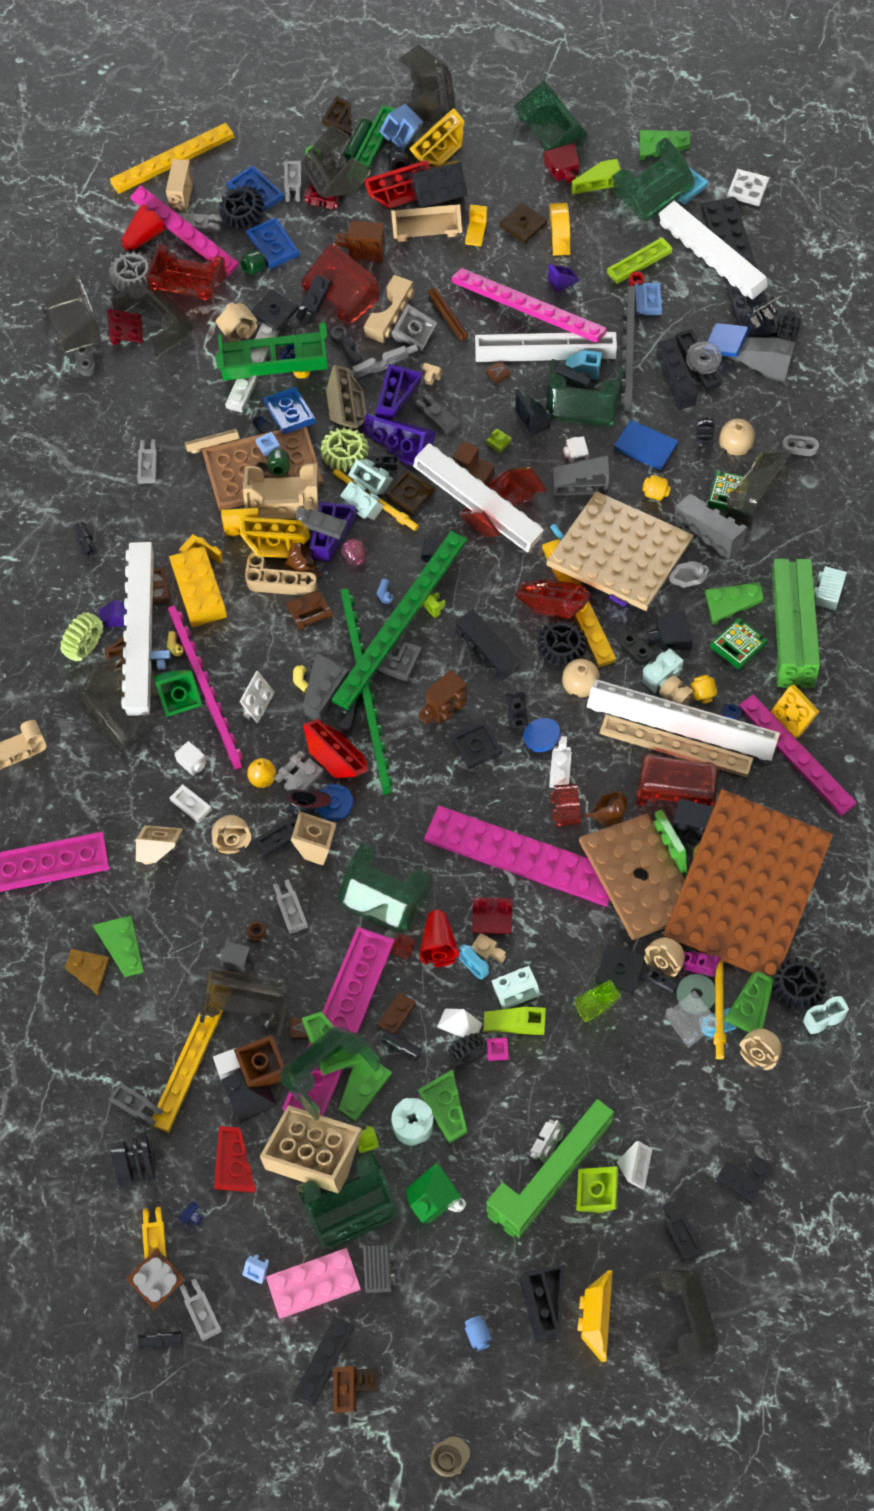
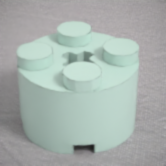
[392,1098,434,1146]

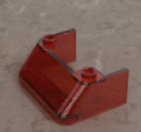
[459,467,547,537]

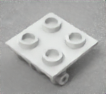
[240,671,275,723]

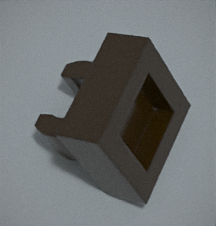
[357,1369,378,1393]

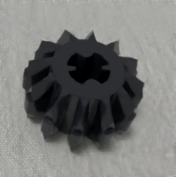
[696,417,715,447]

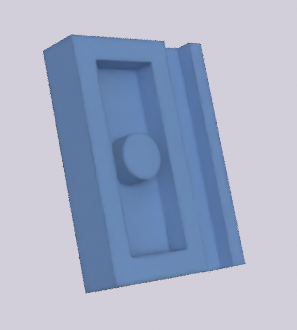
[635,282,662,316]

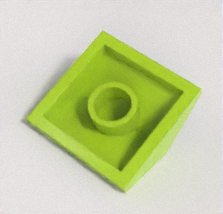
[576,1166,618,1213]

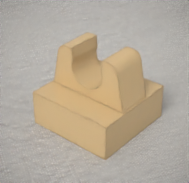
[422,363,443,386]

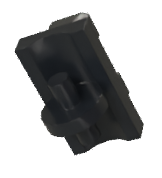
[505,692,528,728]

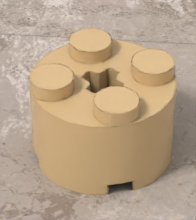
[216,302,258,342]

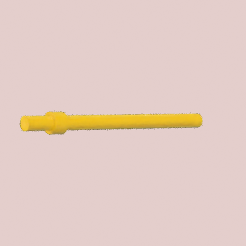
[333,468,419,531]
[714,960,726,1059]

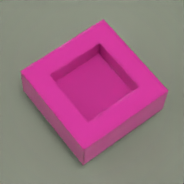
[487,1038,509,1061]

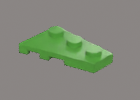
[640,130,690,160]
[704,582,763,625]
[93,916,144,977]
[723,971,774,1032]
[339,1049,392,1123]
[417,1069,467,1144]

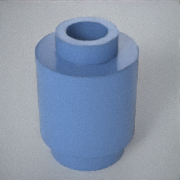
[465,1316,492,1351]

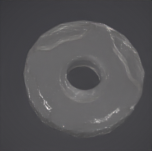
[686,341,722,374]

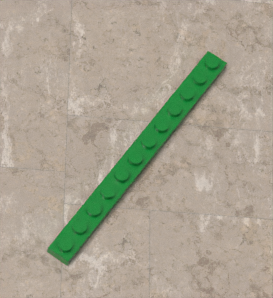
[332,531,467,711]
[341,588,393,795]

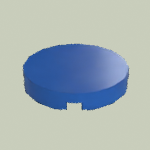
[523,718,562,752]
[316,784,353,821]

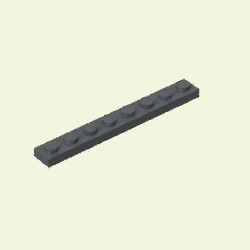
[621,286,635,411]

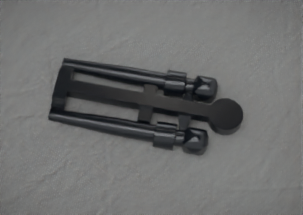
[776,311,801,342]

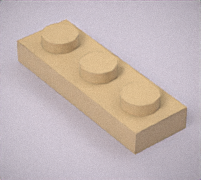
[184,429,239,453]

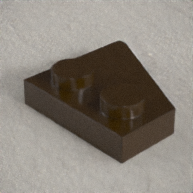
[321,96,352,137]

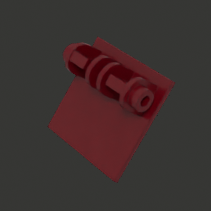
[304,179,346,210]
[107,309,143,345]
[472,896,513,934]

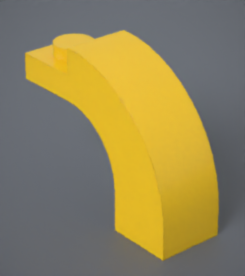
[549,203,570,256]

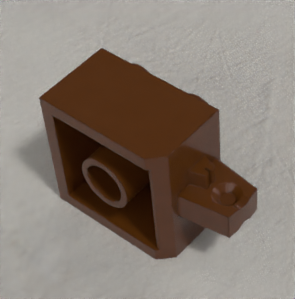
[336,221,386,262]
[418,670,467,725]

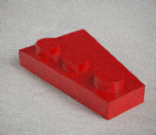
[214,1126,256,1192]

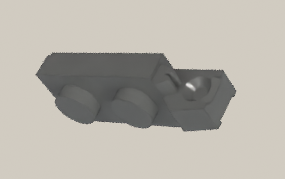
[295,508,347,539]

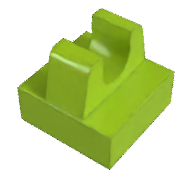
[486,429,511,453]
[423,592,446,618]
[357,1126,379,1154]

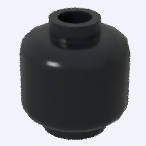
[388,147,410,170]

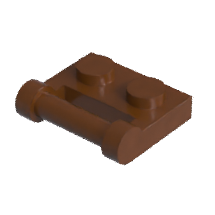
[286,589,333,631]

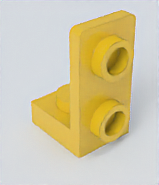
[465,204,487,246]
[179,534,223,564]

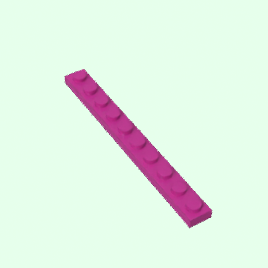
[452,268,606,343]
[168,605,243,770]

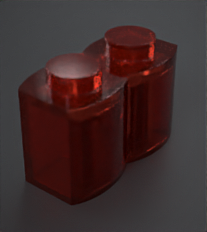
[550,783,581,826]

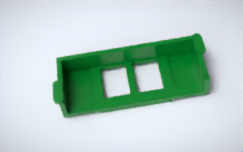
[216,322,328,381]

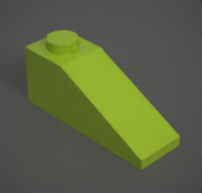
[572,159,622,195]

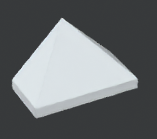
[437,1009,483,1038]
[617,1141,652,1189]

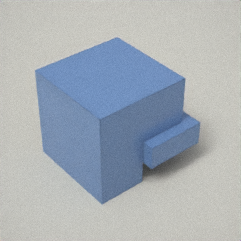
[379,104,424,150]

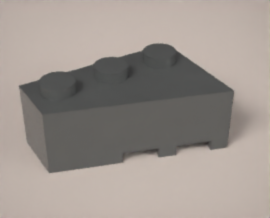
[552,456,609,496]

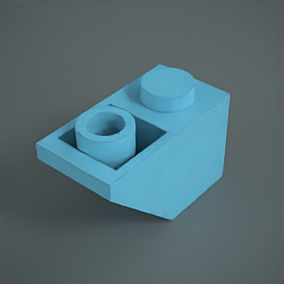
[565,350,602,379]

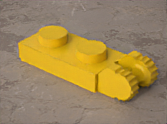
[142,1206,167,1259]

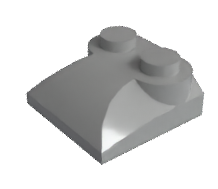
[391,304,437,350]

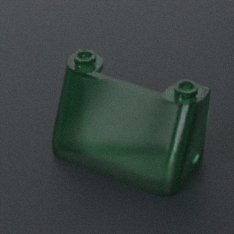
[514,80,588,151]

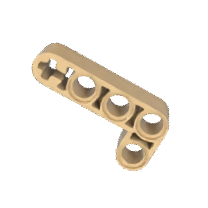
[245,553,318,596]
[0,720,47,770]

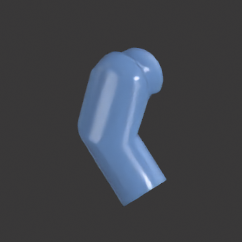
[377,579,394,604]

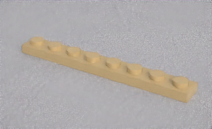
[600,715,753,778]

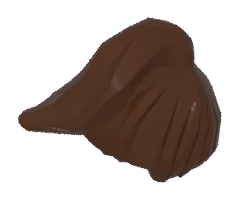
[285,543,321,578]
[584,791,627,828]

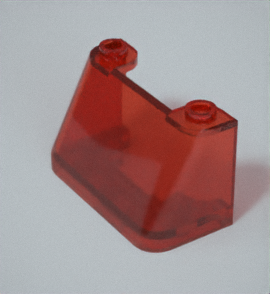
[301,243,379,325]
[146,244,227,300]
[636,754,719,807]

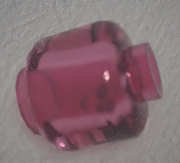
[341,538,368,566]

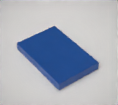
[227,165,284,214]
[246,217,300,269]
[263,386,316,435]
[614,420,678,471]

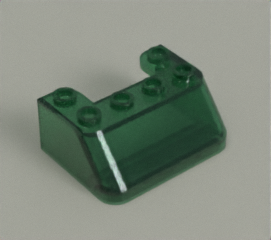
[612,137,695,221]
[338,842,432,933]
[295,1151,398,1250]

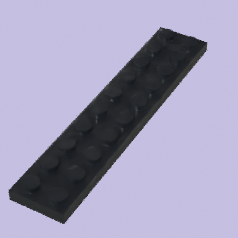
[702,197,777,338]

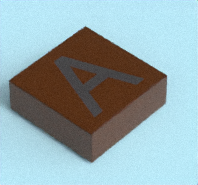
[486,361,511,384]
[290,1017,309,1040]

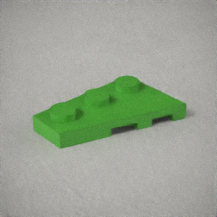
[653,810,687,877]
[302,1012,362,1075]

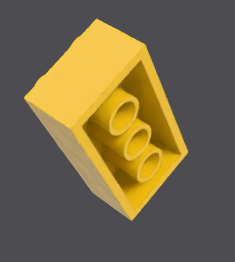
[169,546,227,628]

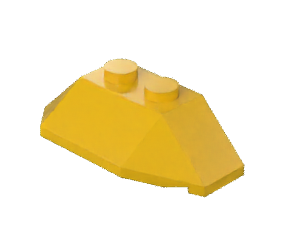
[410,108,465,166]
[239,517,310,558]
[578,1270,613,1362]

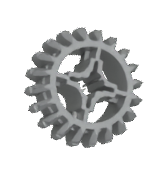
[109,251,156,295]

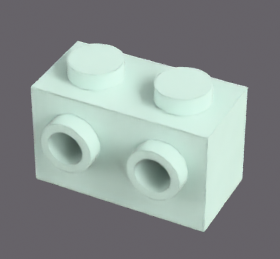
[348,459,393,495]
[340,481,384,521]
[642,649,684,694]
[492,966,540,1009]

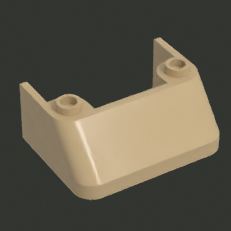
[391,205,462,242]

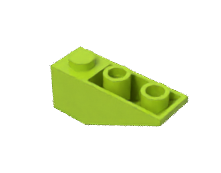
[483,1007,546,1035]

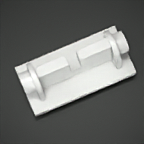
[530,1120,565,1164]

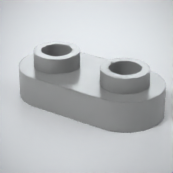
[782,435,819,456]

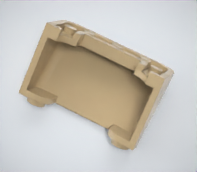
[243,464,318,519]

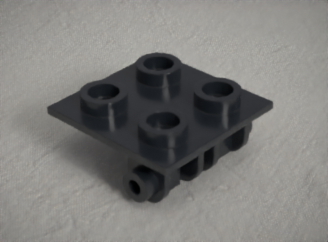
[741,295,782,330]

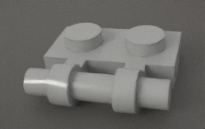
[274,751,324,791]

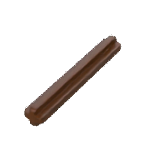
[428,287,468,341]

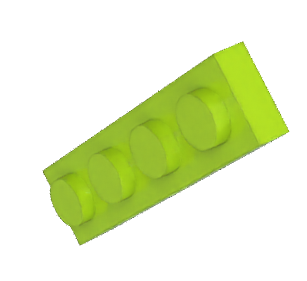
[607,237,673,284]

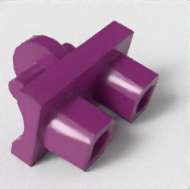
[684,950,721,977]

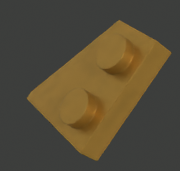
[65,949,110,995]

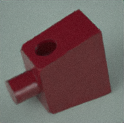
[544,143,579,184]

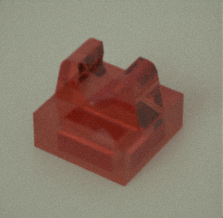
[391,933,416,960]

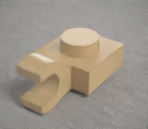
[471,933,506,963]

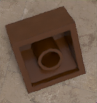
[234,1035,288,1087]

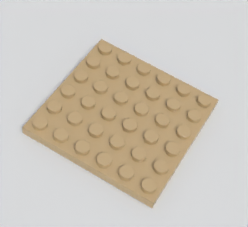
[547,491,694,611]

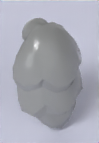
[669,561,709,588]

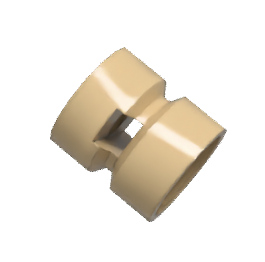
[659,675,695,706]

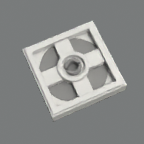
[727,169,770,206]

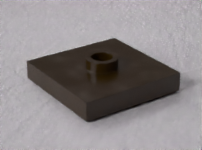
[499,202,547,244]
[385,469,436,515]

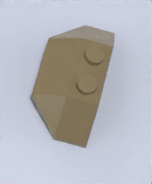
[326,365,367,429]

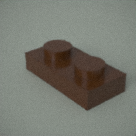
[377,992,416,1035]
[333,1366,357,1414]

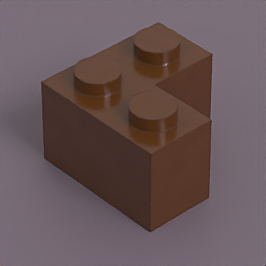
[452,441,495,487]

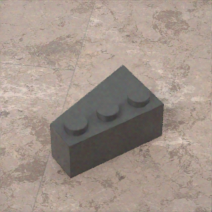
[303,653,349,721]

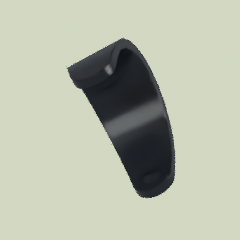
[252,409,280,433]

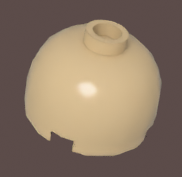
[719,419,755,456]
[562,659,600,697]
[212,815,251,854]
[644,937,685,978]
[740,1028,782,1070]

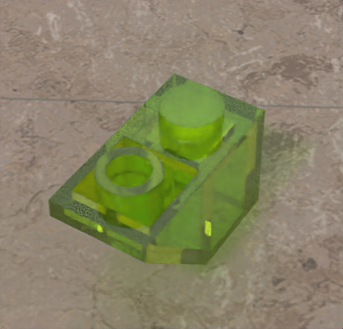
[575,979,621,1022]

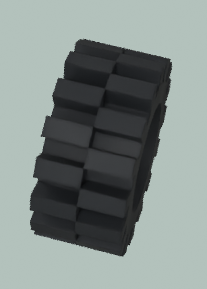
[448,1033,488,1066]

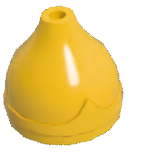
[247,758,277,788]

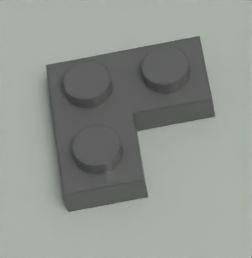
[377,642,422,682]

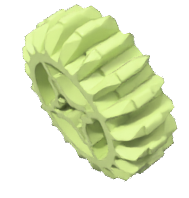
[321,427,369,473]
[60,612,103,661]

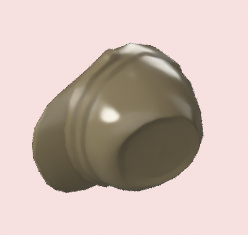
[430,1436,471,1477]

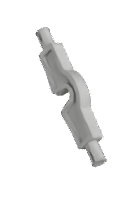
[351,344,418,378]

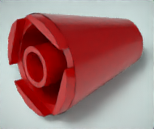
[121,204,167,252]
[419,910,460,967]

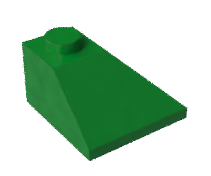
[153,670,202,717]
[406,1163,462,1223]

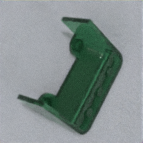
[545,359,622,426]
[280,1026,380,1121]

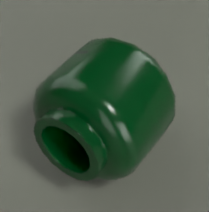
[240,250,267,275]
[267,449,290,476]

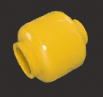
[642,475,671,501]
[690,675,718,704]

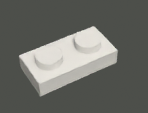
[170,784,212,823]

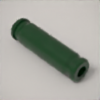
[343,118,373,161]

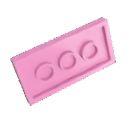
[266,1248,361,1319]

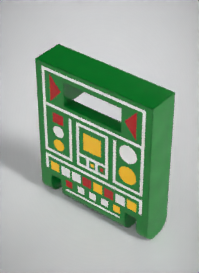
[708,470,753,515]
[710,618,768,670]

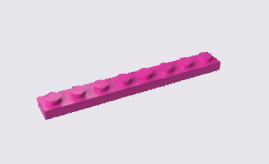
[130,185,239,278]
[738,694,857,816]

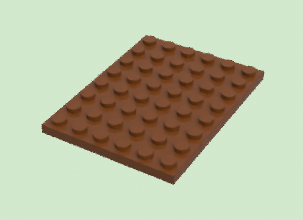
[663,789,833,982]

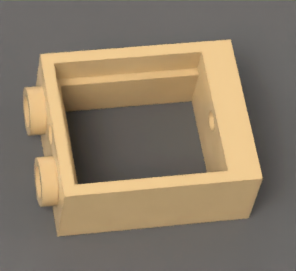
[166,159,193,213]

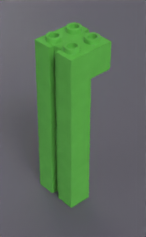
[772,559,820,688]
[486,1099,614,1239]

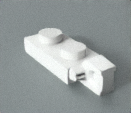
[549,736,572,789]

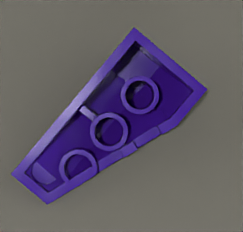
[363,414,436,466]

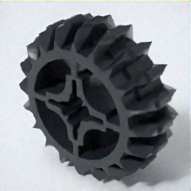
[219,185,265,230]
[537,619,587,668]
[772,957,827,1012]

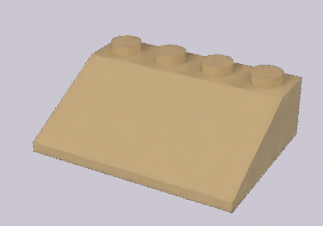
[260,1105,362,1194]

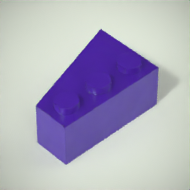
[376,364,423,420]
[310,502,356,562]

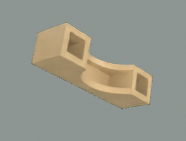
[364,275,415,343]

